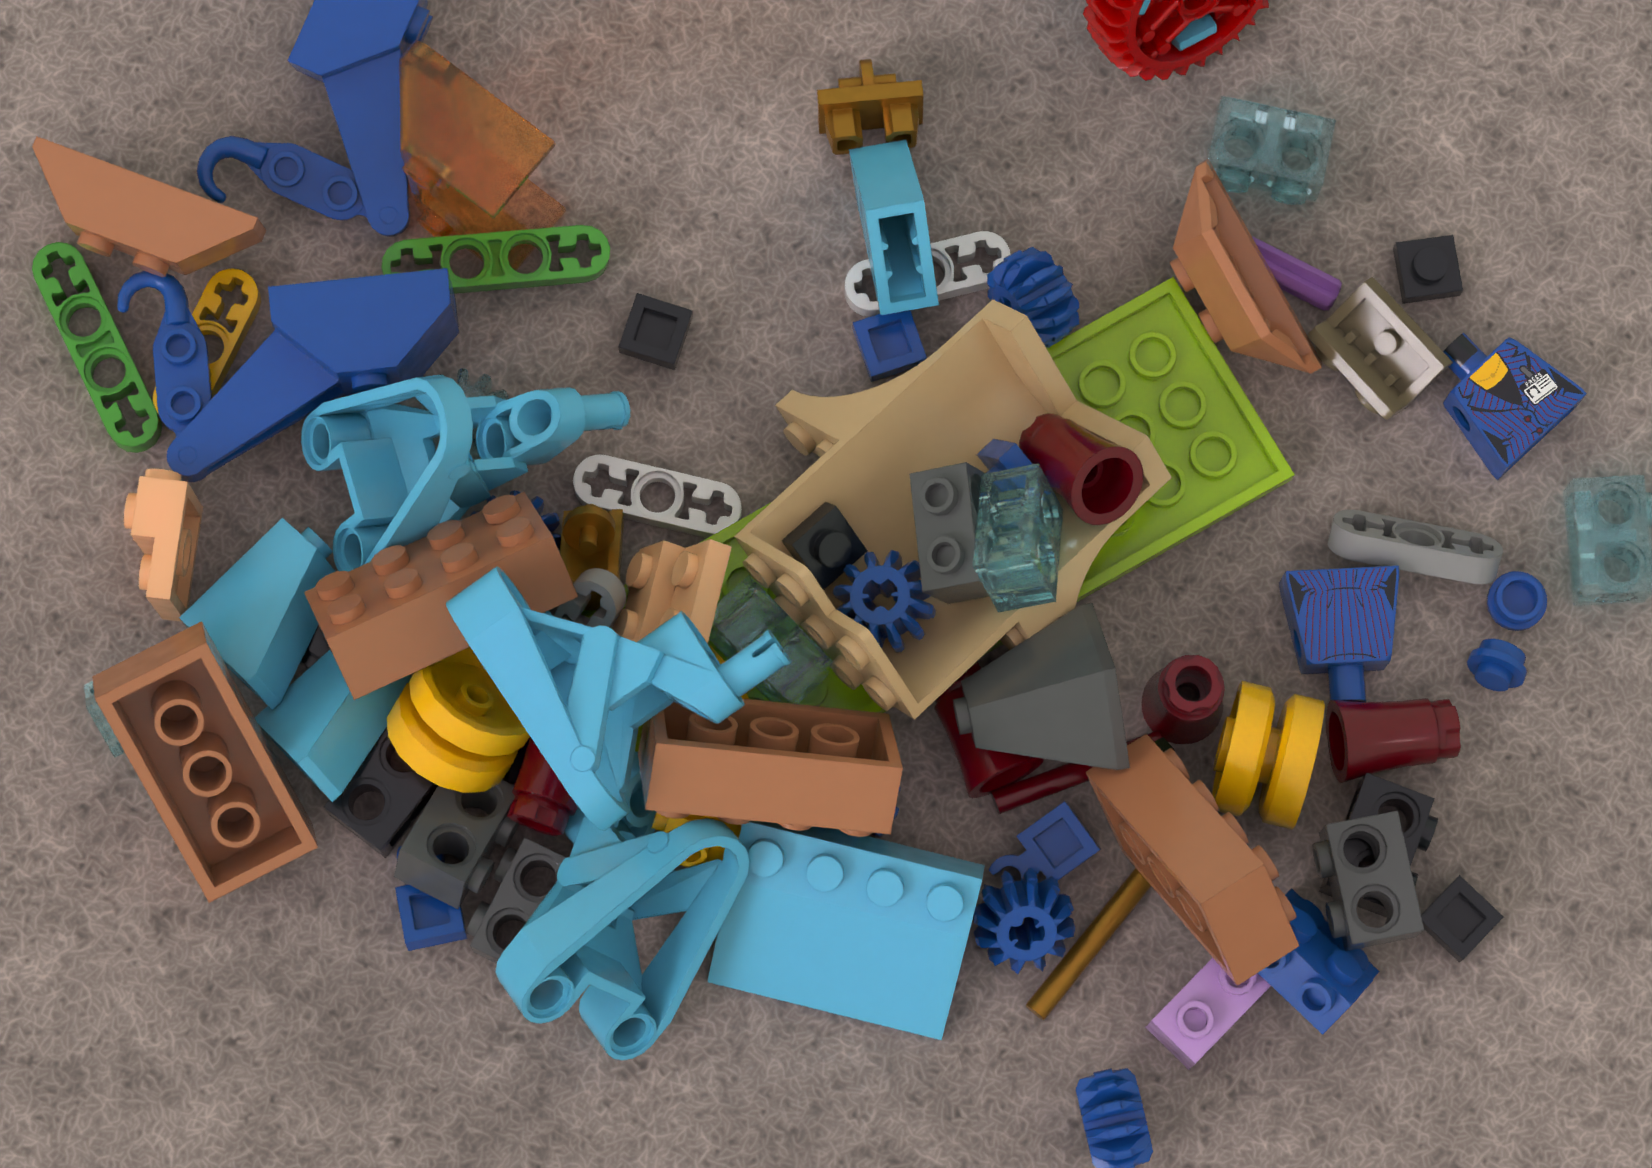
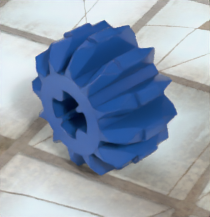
[987,247,1079,348]
[833,550,936,653]
[973,867,1075,974]
[1076,1068,1153,1168]

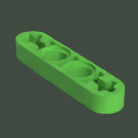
[381,225,610,294]
[32,242,162,453]

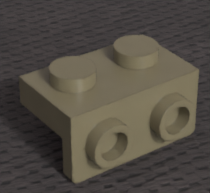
[1307,277,1453,420]

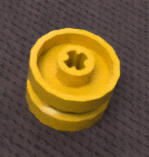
[386,647,530,793]
[1211,681,1325,830]

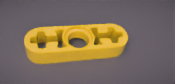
[153,268,261,415]

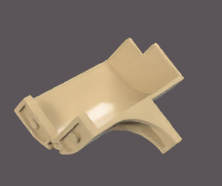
[734,300,1172,720]

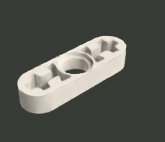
[844,231,1011,317]
[573,454,742,538]

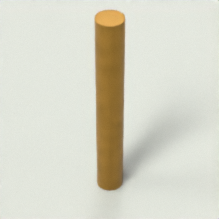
[1025,868,1151,1020]

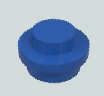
[1487,571,1547,631]
[1467,639,1527,691]

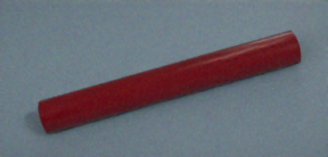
[991,730,1162,814]

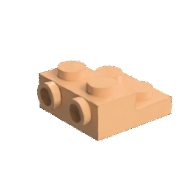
[124,469,203,622]
[612,539,732,644]

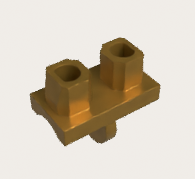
[817,59,924,155]
[560,504,624,610]

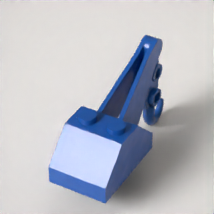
[197,0,433,237]
[117,268,459,483]

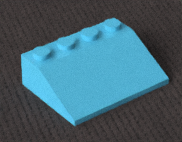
[707,821,985,1040]

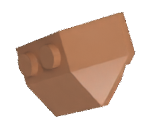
[32,136,266,277]
[1170,159,1322,374]

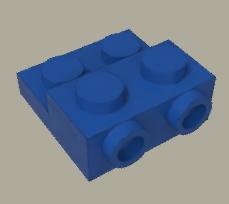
[1258,888,1380,1035]

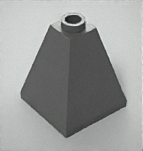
[952,603,1130,770]

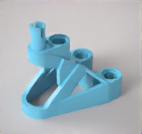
[301,375,630,572]
[446,566,792,831]
[495,751,750,1060]

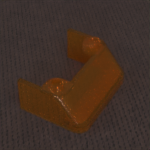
[399,40,566,271]

